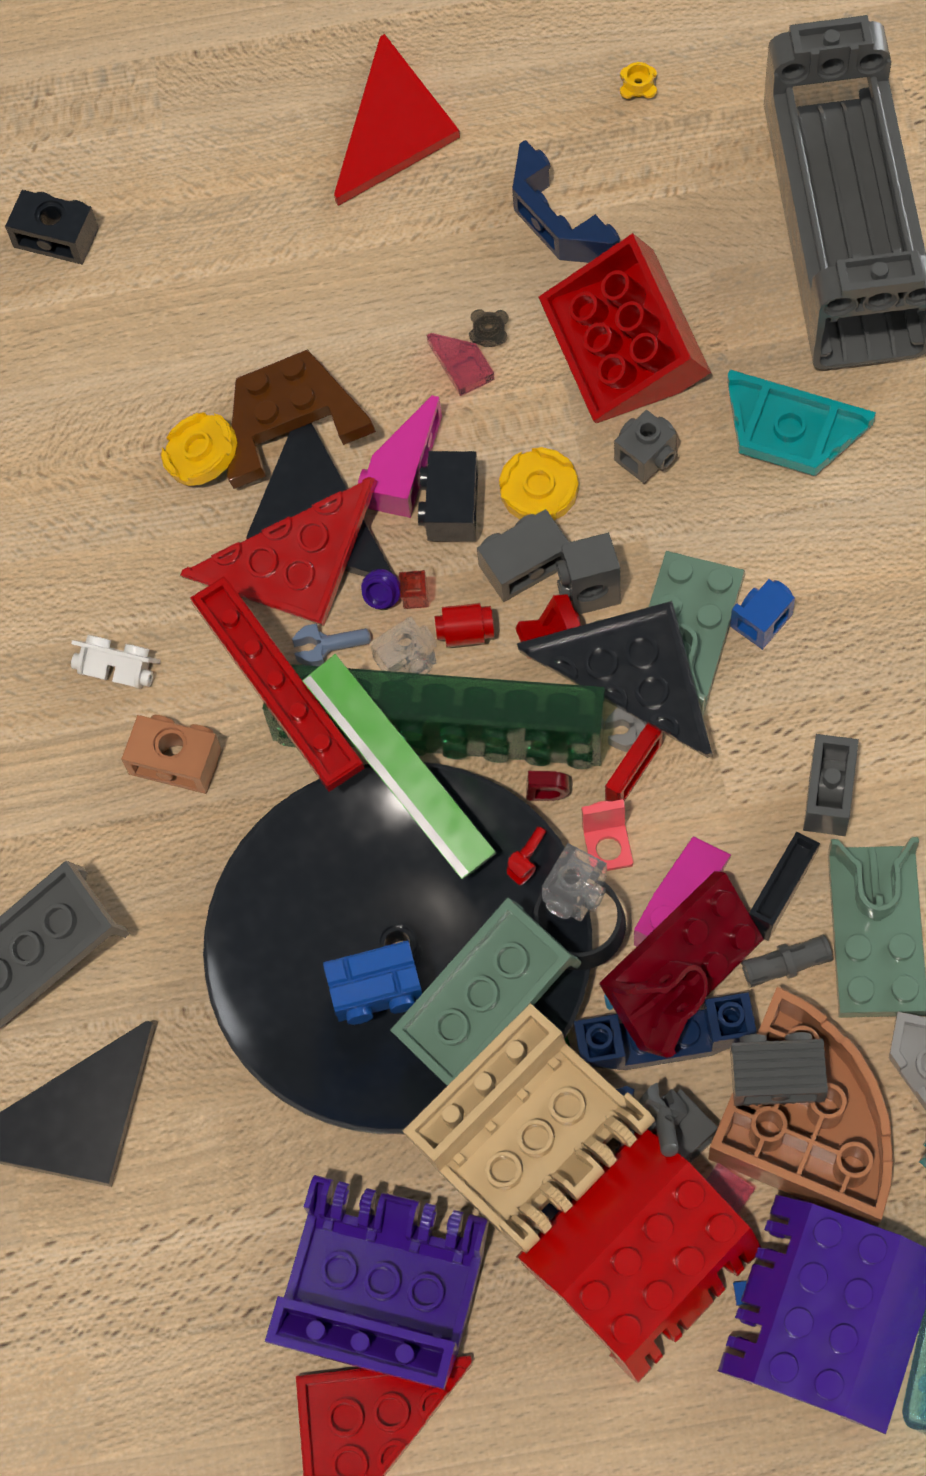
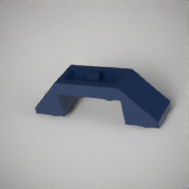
[512,140,620,263]
[574,992,757,1070]

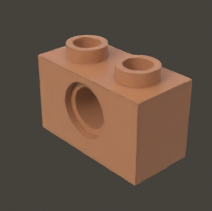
[121,714,222,794]

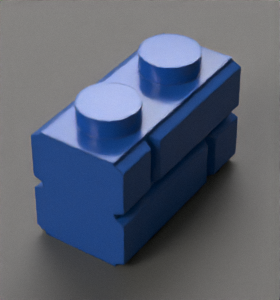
[323,940,422,1025]

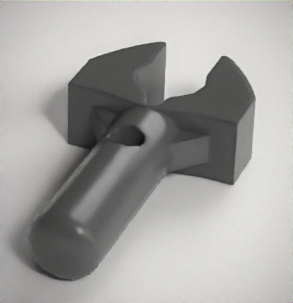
[638,1083,687,1157]

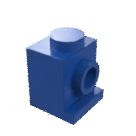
[730,579,795,650]

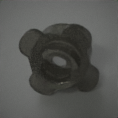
[469,309,509,347]

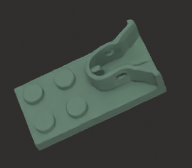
[649,551,745,715]
[828,837,926,1018]
[390,898,581,1086]

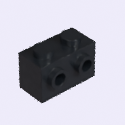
[418,451,479,541]

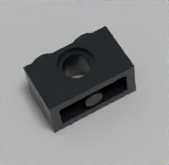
[5,190,99,265]

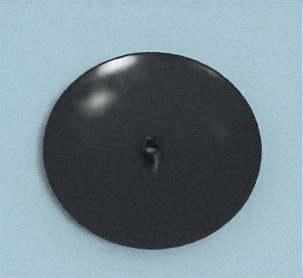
[203,762,592,1134]

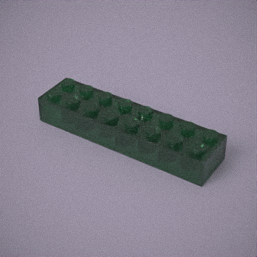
[262,664,605,769]

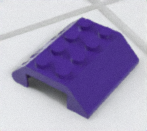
[265,1175,489,1390]
[717,1195,926,1434]

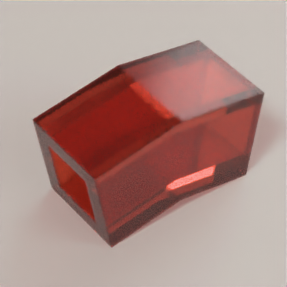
[399,570,429,609]

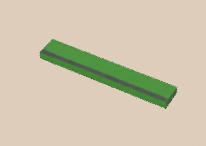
[302,654,496,880]

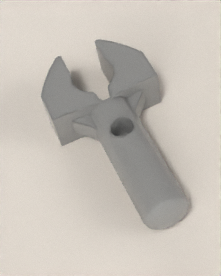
[605,708,646,752]

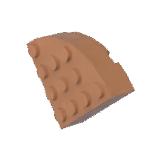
[708,986,893,1227]

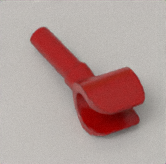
[506,827,546,885]

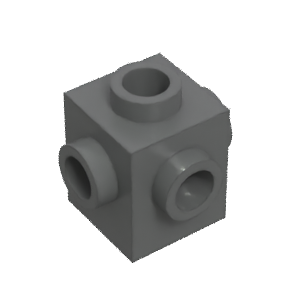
[614,409,677,483]

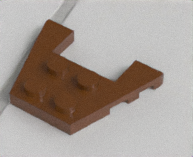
[227,349,376,489]

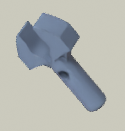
[292,624,371,669]

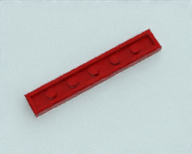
[190,576,364,792]

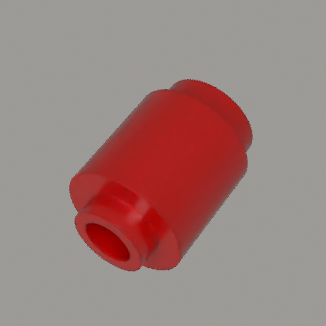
[434,603,494,648]

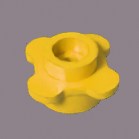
[620,62,657,99]

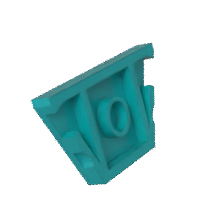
[727,370,876,476]

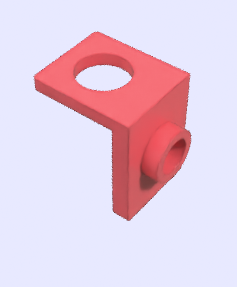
[581,799,633,874]

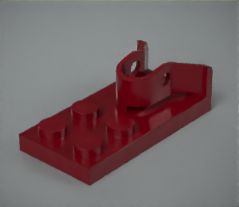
[599,871,763,1058]

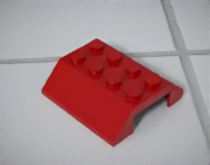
[516,1129,762,1383]

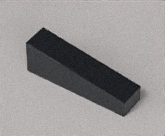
[749,831,820,941]

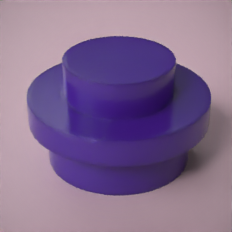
[361,569,402,609]

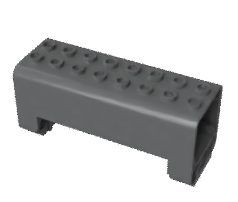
[763,15,926,369]

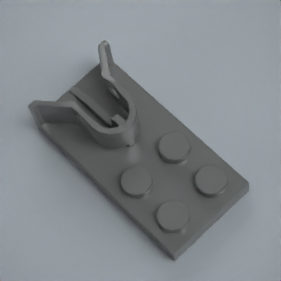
[0,861,130,1028]

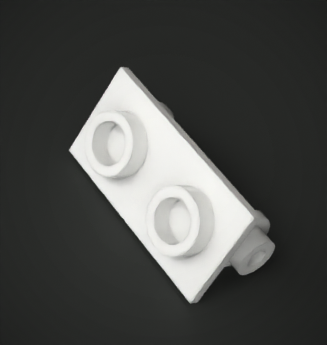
[71,635,160,689]

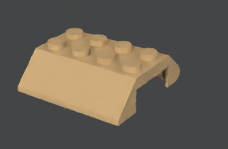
[403,1003,655,1253]

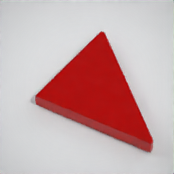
[334,34,460,206]
[180,477,377,626]
[296,1356,472,1476]

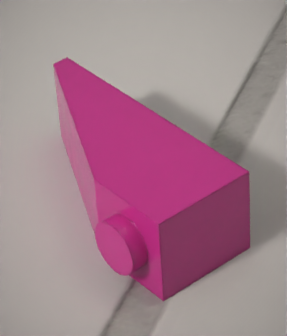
[358,395,442,518]
[634,836,731,947]

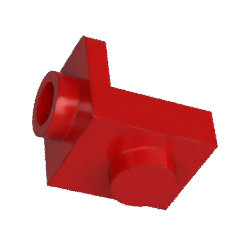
[515,594,581,659]

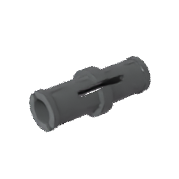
[741,934,833,988]

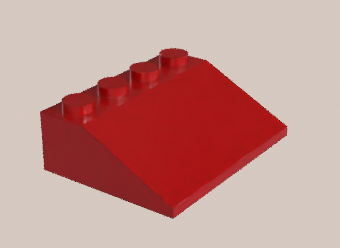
[538,233,711,423]

